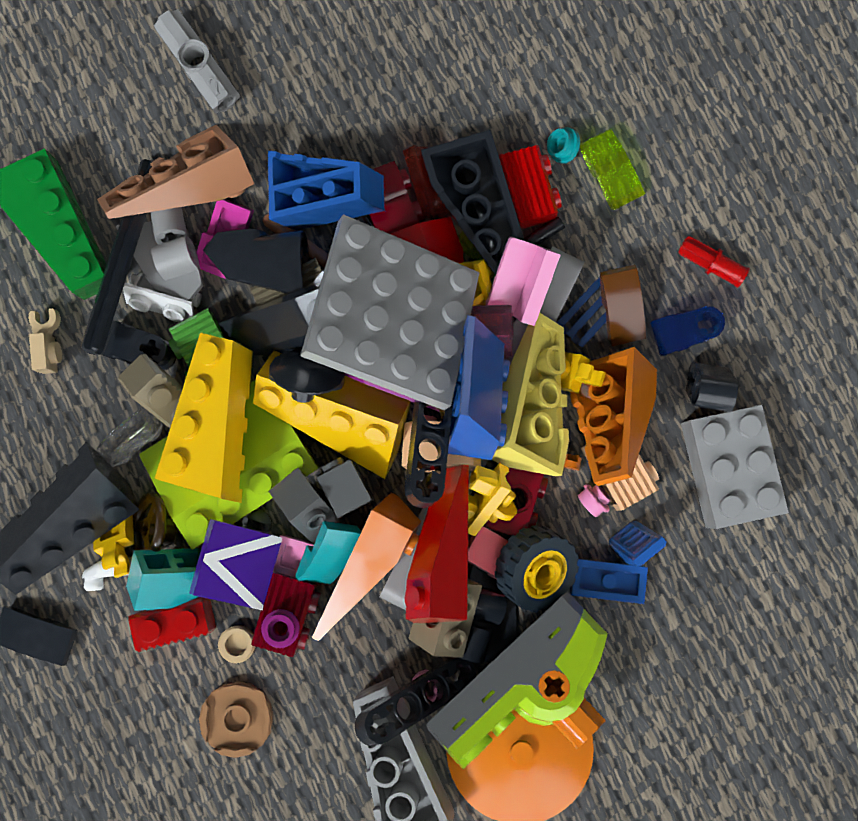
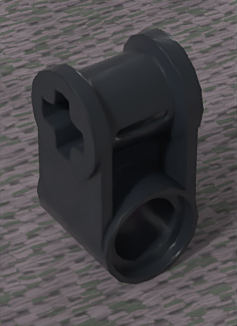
[101,320,177,370]

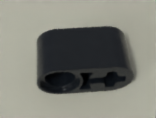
[686,362,738,412]

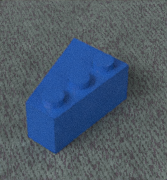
[268,150,385,230]

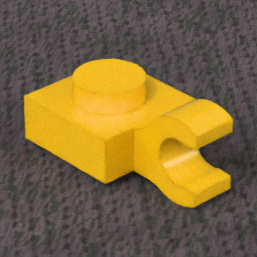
[560,352,606,393]
[93,515,134,578]

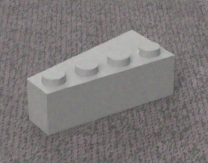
[353,677,455,821]

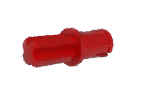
[678,236,750,288]

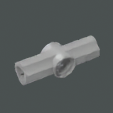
[153,9,240,114]

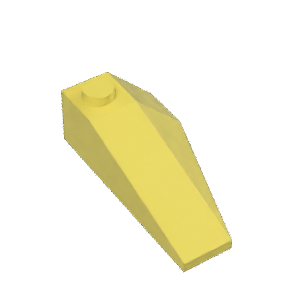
[492,313,569,476]

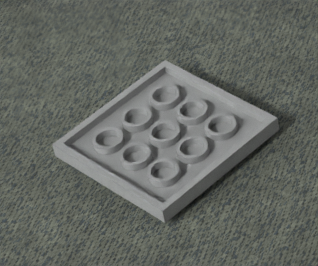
[300,214,480,410]

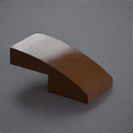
[600,264,646,346]

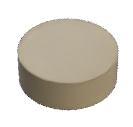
[218,625,256,663]

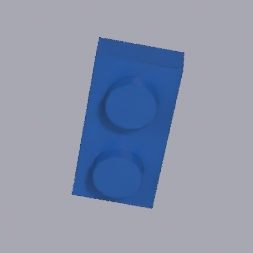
[569,559,648,604]

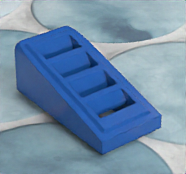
[609,521,667,567]

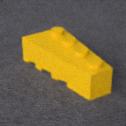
[155,333,253,503]

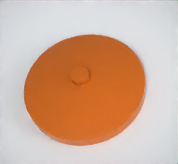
[446,685,594,821]

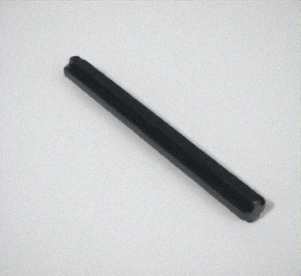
[80,159,154,355]

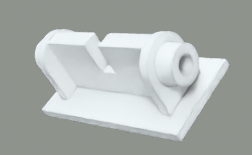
[123,273,202,322]

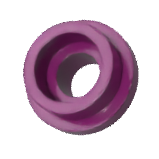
[261,609,300,648]

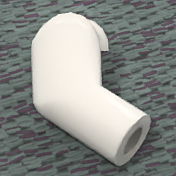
[82,557,132,591]

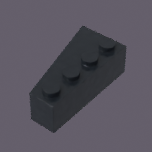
[0,442,140,595]

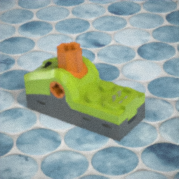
[427,592,608,769]

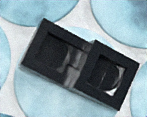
[0,606,78,666]

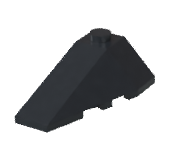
[421,130,524,276]
[218,282,321,355]

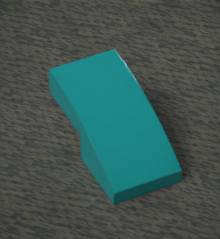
[295,521,361,584]

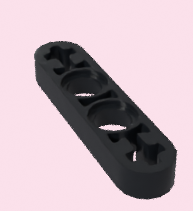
[405,394,454,508]
[355,657,476,746]

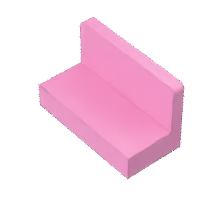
[486,237,560,326]

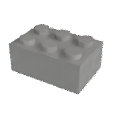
[681,405,789,529]

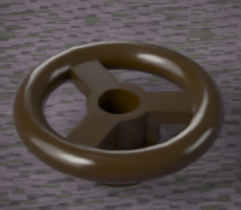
[131,492,177,554]

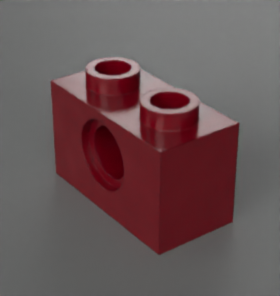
[483,468,548,536]

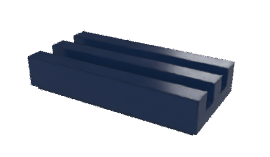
[557,276,606,350]

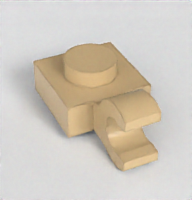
[28,308,62,374]

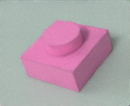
[273,534,314,578]

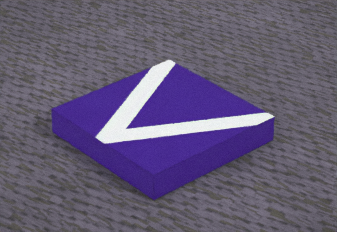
[189,519,282,610]

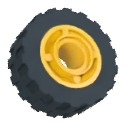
[494,525,579,612]

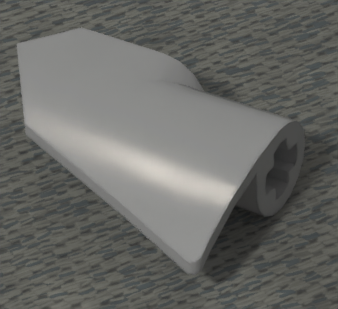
[116,207,203,301]

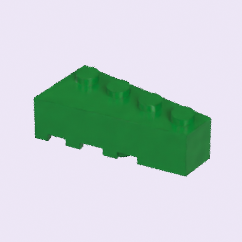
[0,148,107,300]

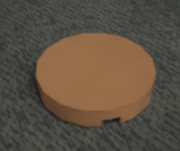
[199,681,274,758]

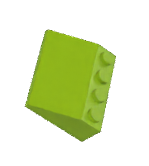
[139,380,320,550]

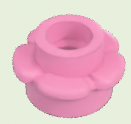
[578,484,611,517]

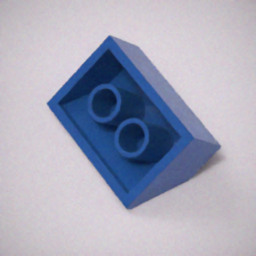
[448,315,510,460]

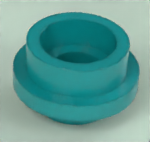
[547,127,580,164]

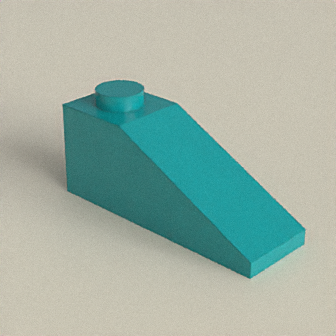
[126,548,202,611]

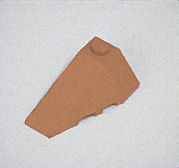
[97,125,254,219]

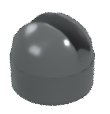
[242,510,272,534]

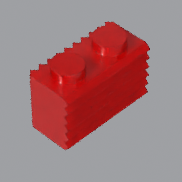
[499,145,562,229]
[128,597,216,652]

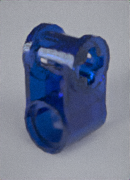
[650,306,725,357]

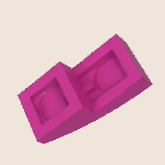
[197,199,254,279]

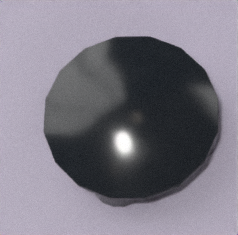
[269,349,345,403]

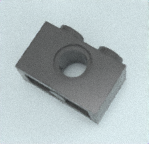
[317,457,375,518]
[268,468,347,544]

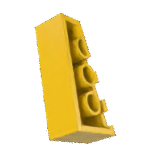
[253,351,411,479]

